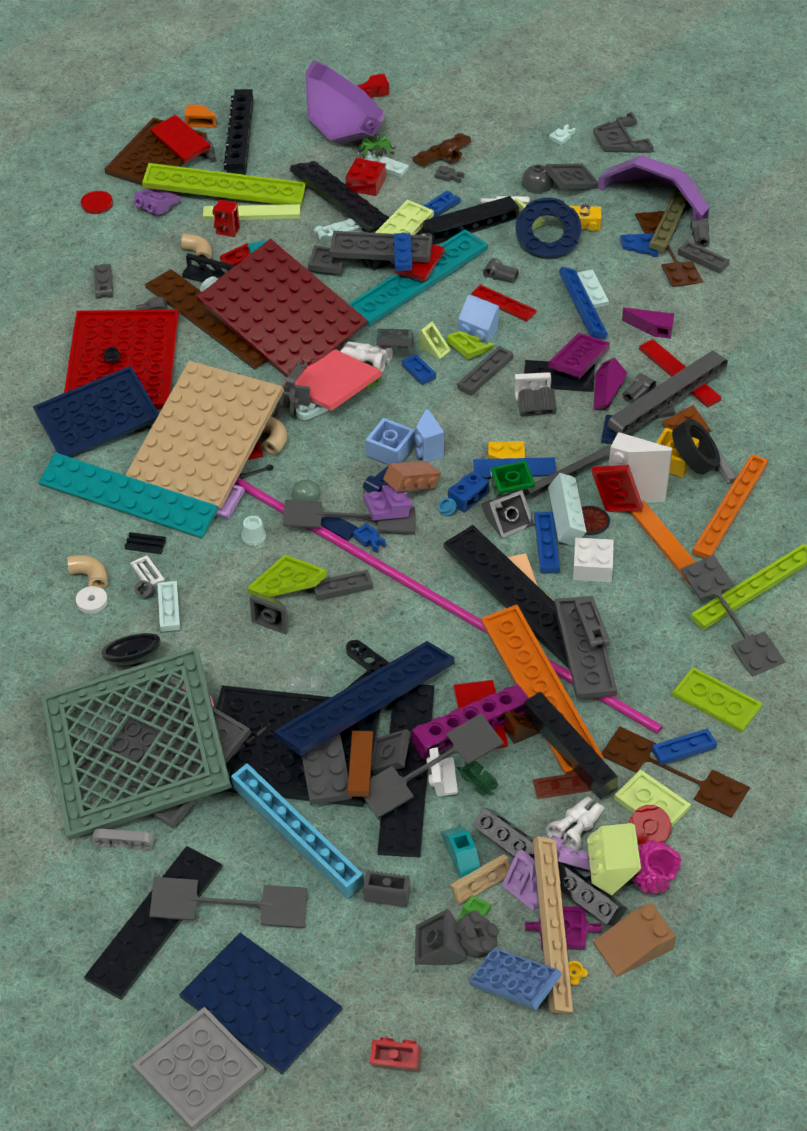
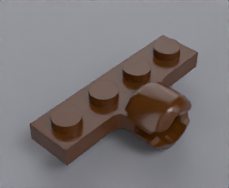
[412,133,471,166]

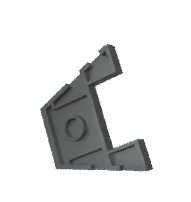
[593,112,654,152]

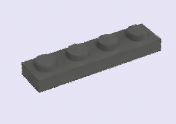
[457,346,513,396]

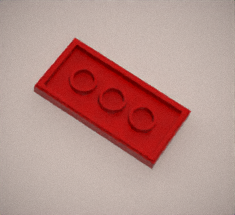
[150,114,211,163]
[453,680,508,749]

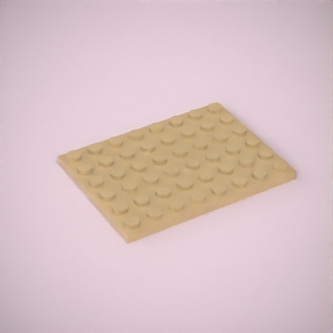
[126,361,284,510]

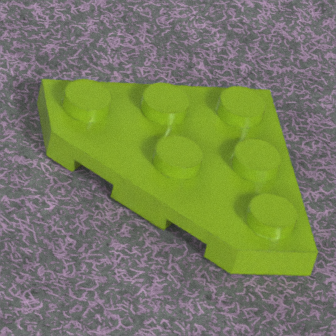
[247,554,328,597]

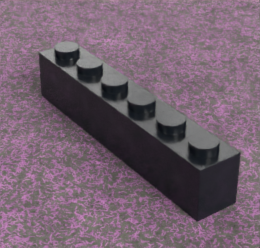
[423,196,519,244]
[524,691,618,800]

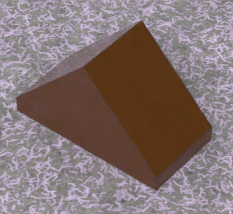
[504,710,540,744]

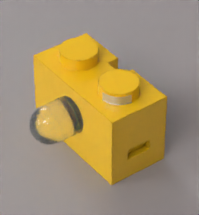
[569,203,601,231]

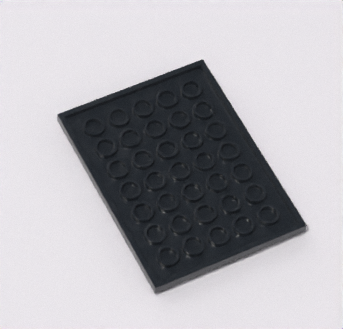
[216,685,382,807]

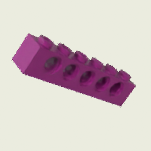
[411,684,529,759]

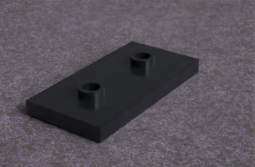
[524,360,595,392]

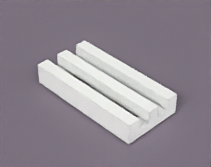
[130,555,165,589]

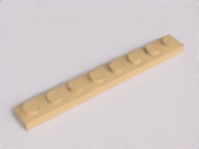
[533,836,573,1014]

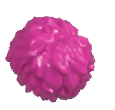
[630,840,681,894]

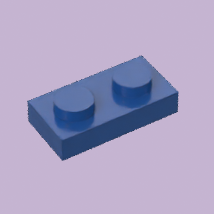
[402,354,436,385]

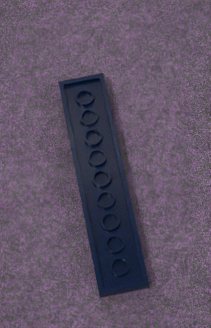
[274,641,455,756]

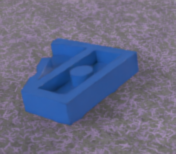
[620,233,658,257]

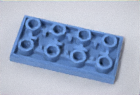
[468,947,562,1010]

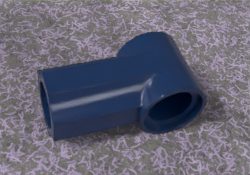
[363,466,389,493]

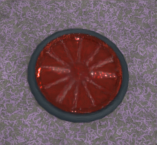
[581,505,610,535]

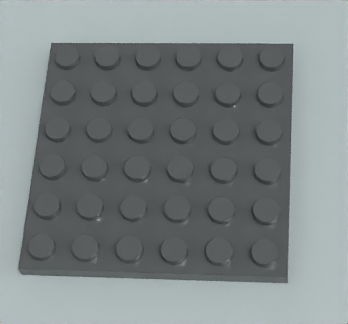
[79,680,251,828]

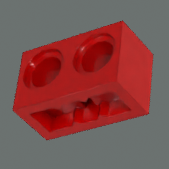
[212,200,240,237]

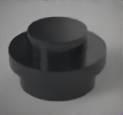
[103,347,121,363]

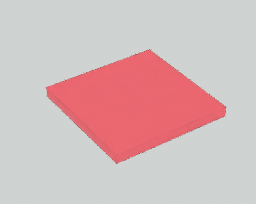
[283,349,382,411]

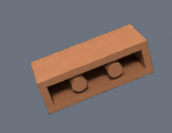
[383,461,441,491]

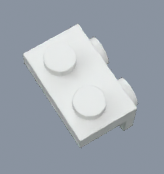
[514,373,551,402]
[427,747,458,797]

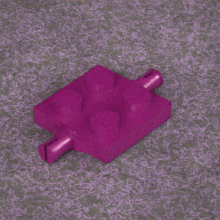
[525,906,601,950]

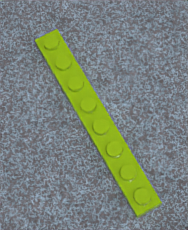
[690,544,807,631]

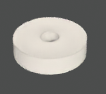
[76,586,108,614]

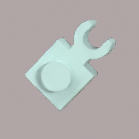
[549,124,575,145]

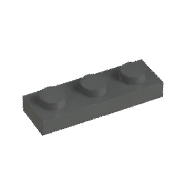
[678,241,729,273]
[312,570,373,600]

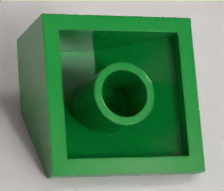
[490,460,535,496]

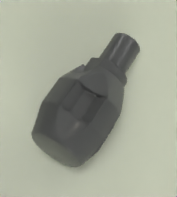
[202,138,216,162]
[136,297,167,310]

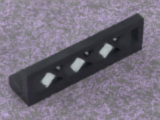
[182,253,235,283]

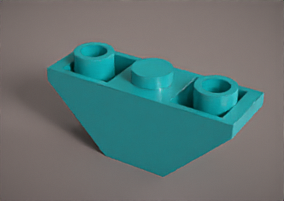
[440,826,481,879]

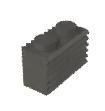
[518,387,557,416]
[363,870,410,907]

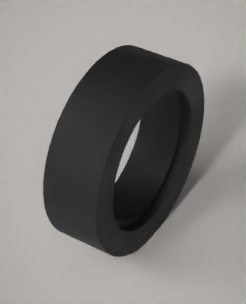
[672,419,720,475]

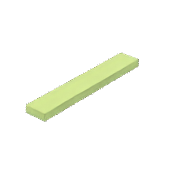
[203,204,300,220]

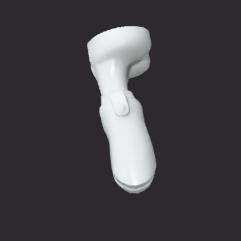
[340,342,393,372]
[546,796,605,852]

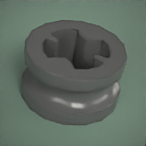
[135,580,154,598]

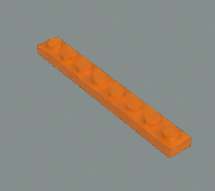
[692,454,768,559]

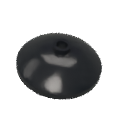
[101,633,161,666]

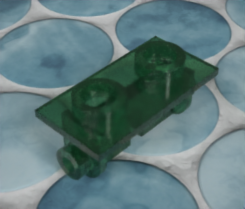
[457,760,498,796]

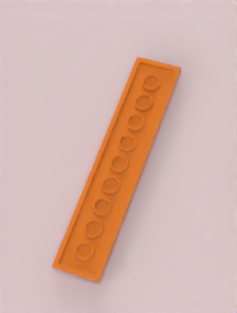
[481,605,603,776]

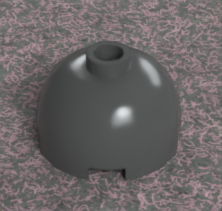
[522,164,553,194]

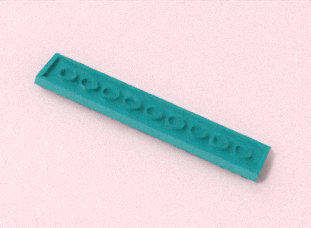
[349,229,488,326]
[38,453,218,539]

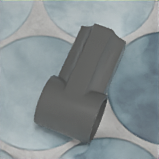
[690,220,710,248]
[483,258,519,283]
[622,373,656,404]

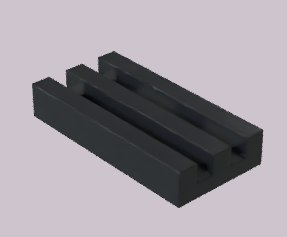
[124,532,166,554]

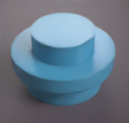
[438,498,457,516]

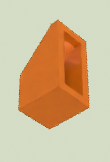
[185,105,217,128]

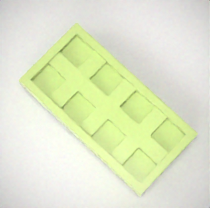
[375,200,434,235]

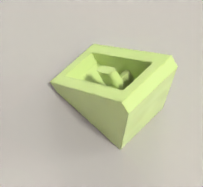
[419,321,451,359]

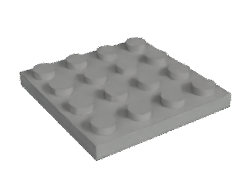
[132,1007,265,1131]

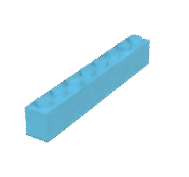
[231,763,364,899]

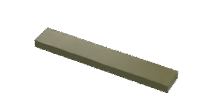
[649,190,688,252]

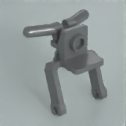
[272,360,310,420]

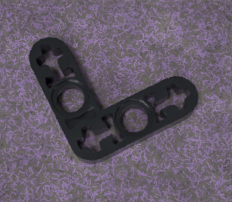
[346,640,390,688]

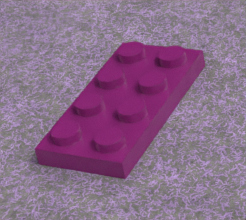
[549,333,610,378]

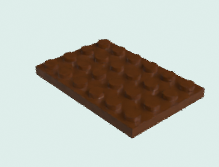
[105,117,207,185]

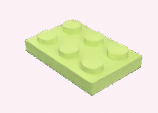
[614,770,691,827]

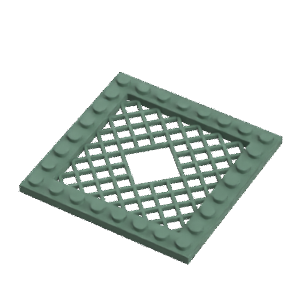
[41,647,232,840]

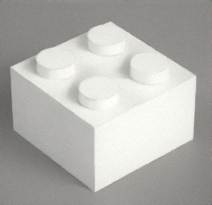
[573,538,614,582]

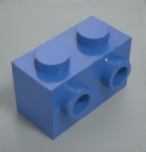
[447,471,489,513]

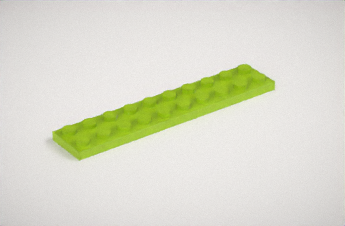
[142,163,306,207]

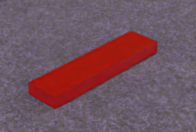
[471,284,537,322]

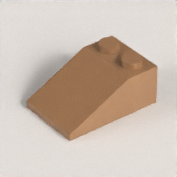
[593,903,676,977]

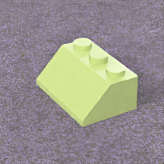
[587,823,641,895]

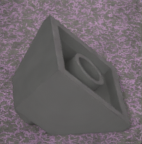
[481,490,534,538]
[250,594,288,635]
[415,909,466,965]

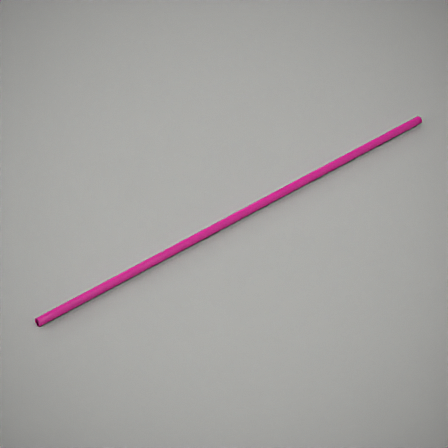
[234,477,663,734]

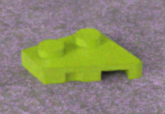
[446,331,494,359]

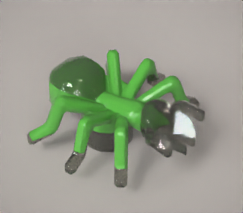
[357,134,396,159]

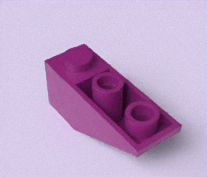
[622,307,674,339]
[593,357,627,410]

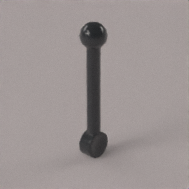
[239,464,273,479]

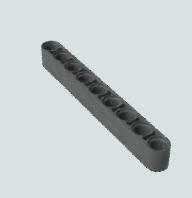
[607,351,728,435]

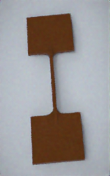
[635,211,704,287]
[601,726,750,818]

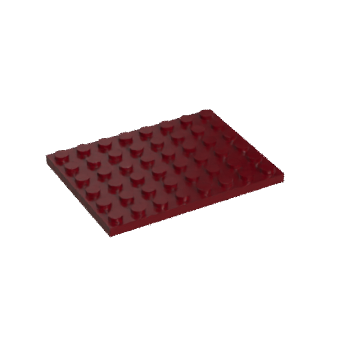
[197,238,367,378]

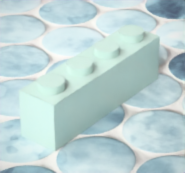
[548,473,586,545]

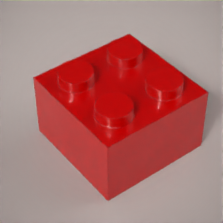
[346,158,386,196]

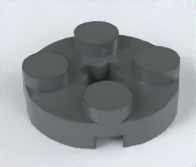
[456,910,499,956]

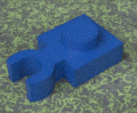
[353,523,386,553]

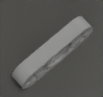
[91,829,154,851]

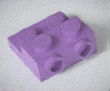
[134,189,181,215]
[363,485,412,521]

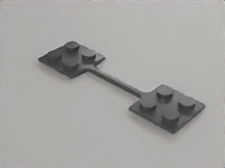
[283,500,415,533]
[681,555,786,677]
[363,713,504,818]
[149,877,307,928]

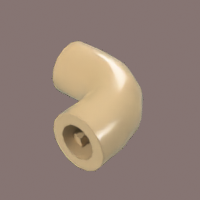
[181,233,212,265]
[262,416,287,456]
[67,555,108,589]

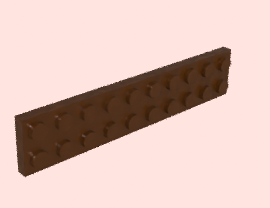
[145,269,268,370]

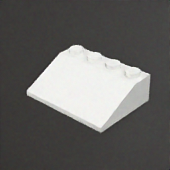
[609,432,672,503]

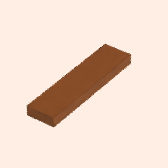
[348,731,373,797]

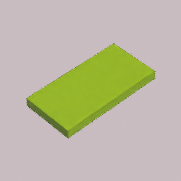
[672,667,763,733]

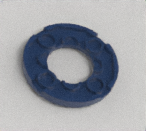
[515,198,582,259]

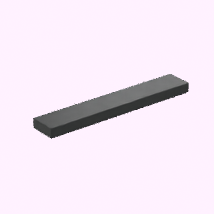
[522,444,612,496]

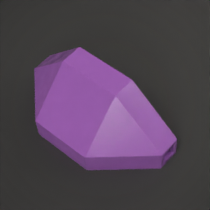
[306,59,385,144]
[598,155,709,220]

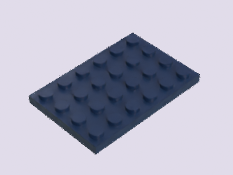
[33,366,159,458]
[179,933,342,1075]

